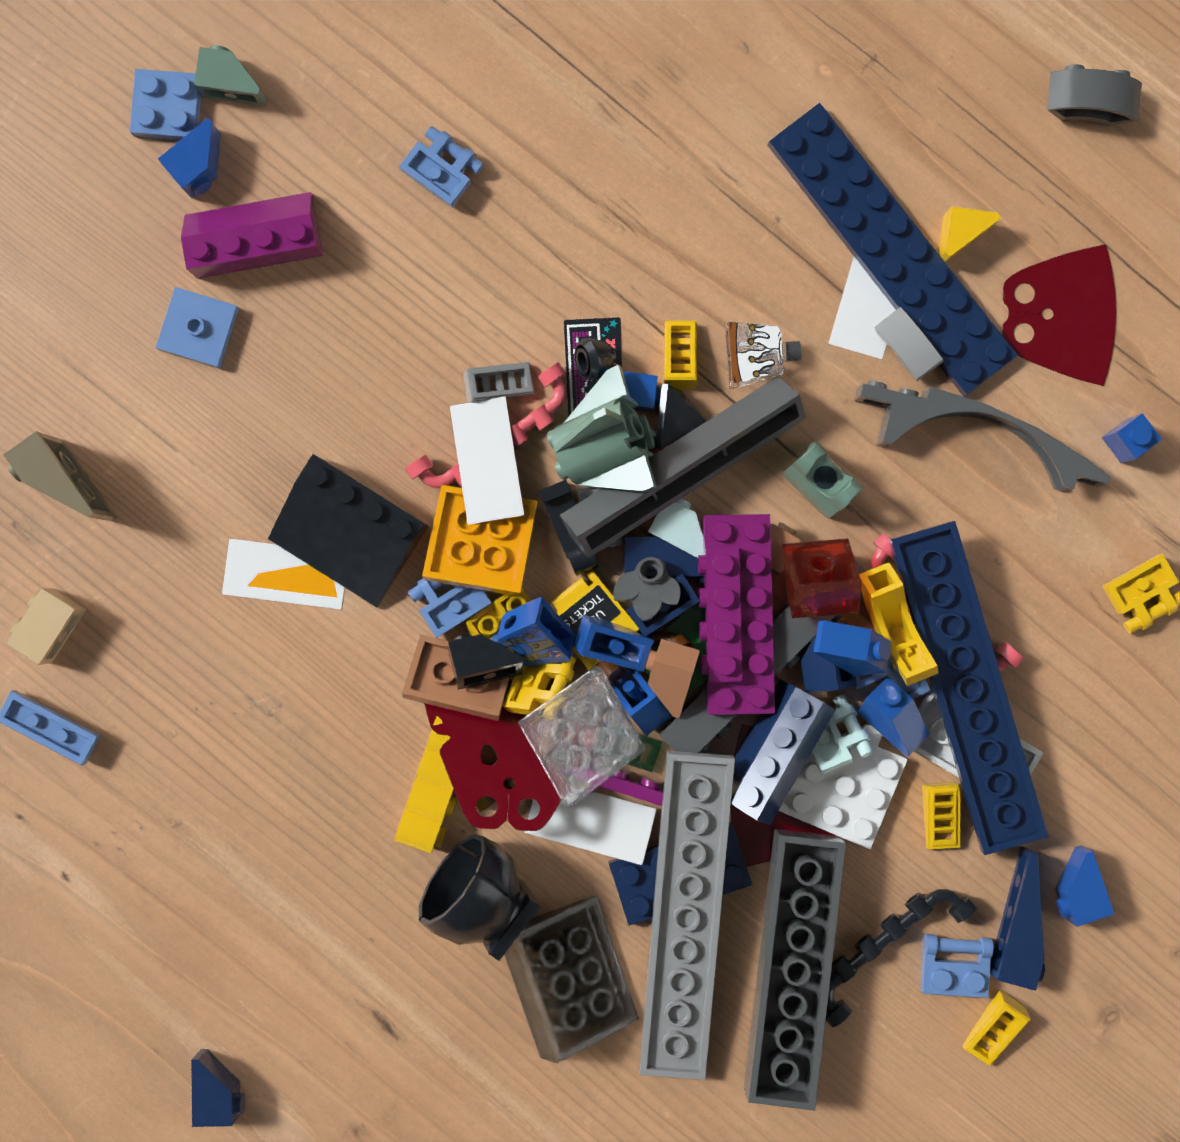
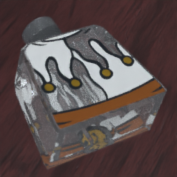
[725,322,801,389]

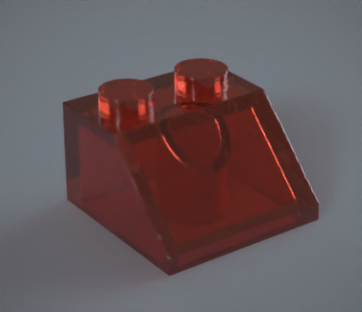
[782,538,862,618]

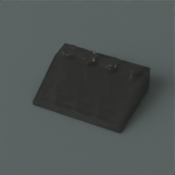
[504,896,639,1064]

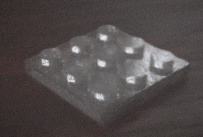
[518,666,646,808]

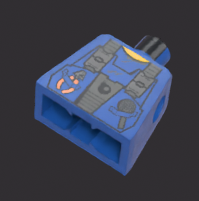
[491,597,576,666]

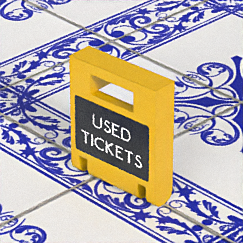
[551,570,640,671]

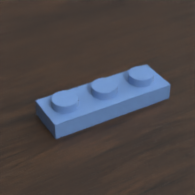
[0,690,102,766]

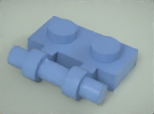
[399,126,484,208]
[408,578,492,638]

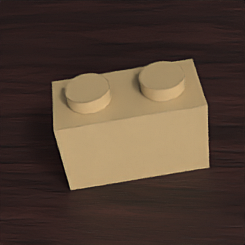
[6,588,87,665]

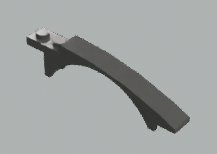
[854,381,1111,491]

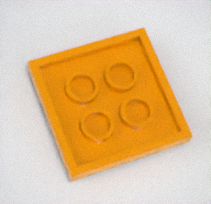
[422,485,537,596]

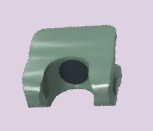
[783,441,864,518]

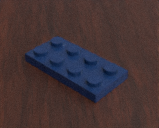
[608,821,752,926]

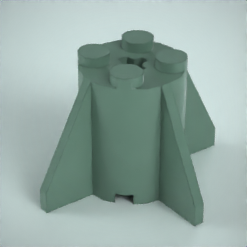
[547,365,657,492]

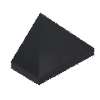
[655,384,706,451]

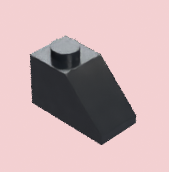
[448,634,523,690]

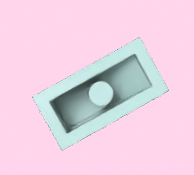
[647,498,704,558]

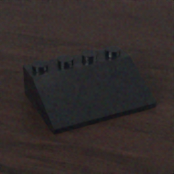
[268,454,429,608]

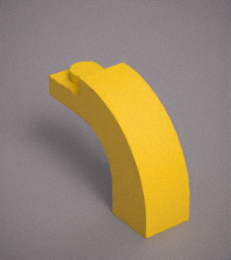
[859,562,938,686]

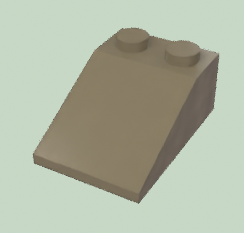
[3,431,117,521]

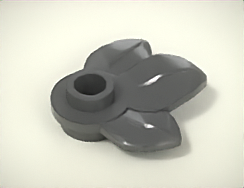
[613,557,680,622]

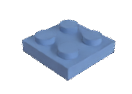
[130,69,201,140]

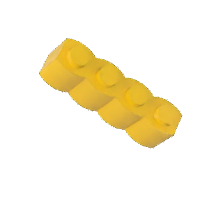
[394,716,458,854]

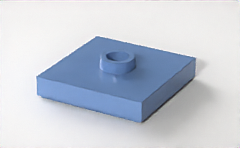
[156,287,239,369]

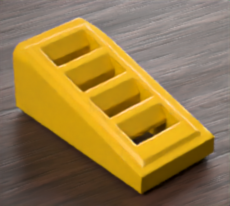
[664,321,697,390]
[922,782,960,850]
[962,990,1031,1067]

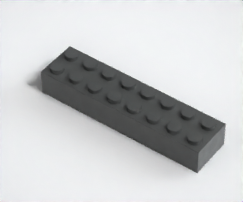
[744,828,846,1111]

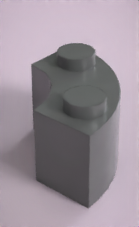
[1047,64,1142,126]

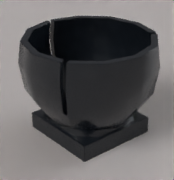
[418,834,541,961]

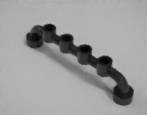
[826,889,978,1028]

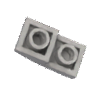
[875,307,943,382]

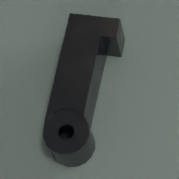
[539,479,598,576]

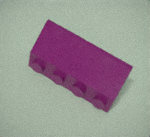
[181,192,323,279]

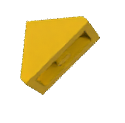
[938,206,1002,262]

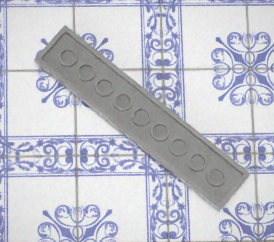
[639,751,735,1080]

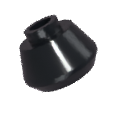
[574,338,615,382]

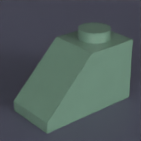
[194,45,267,106]

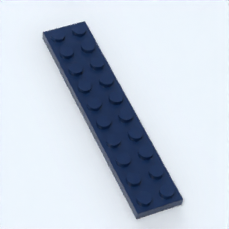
[767,103,1018,397]
[889,521,1049,855]

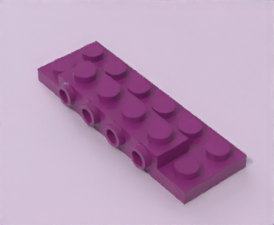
[698,514,775,715]

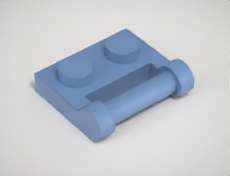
[920,934,993,998]

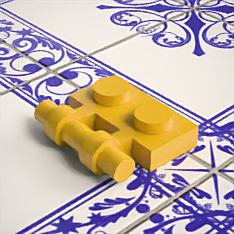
[1102,554,1180,634]
[502,656,576,719]

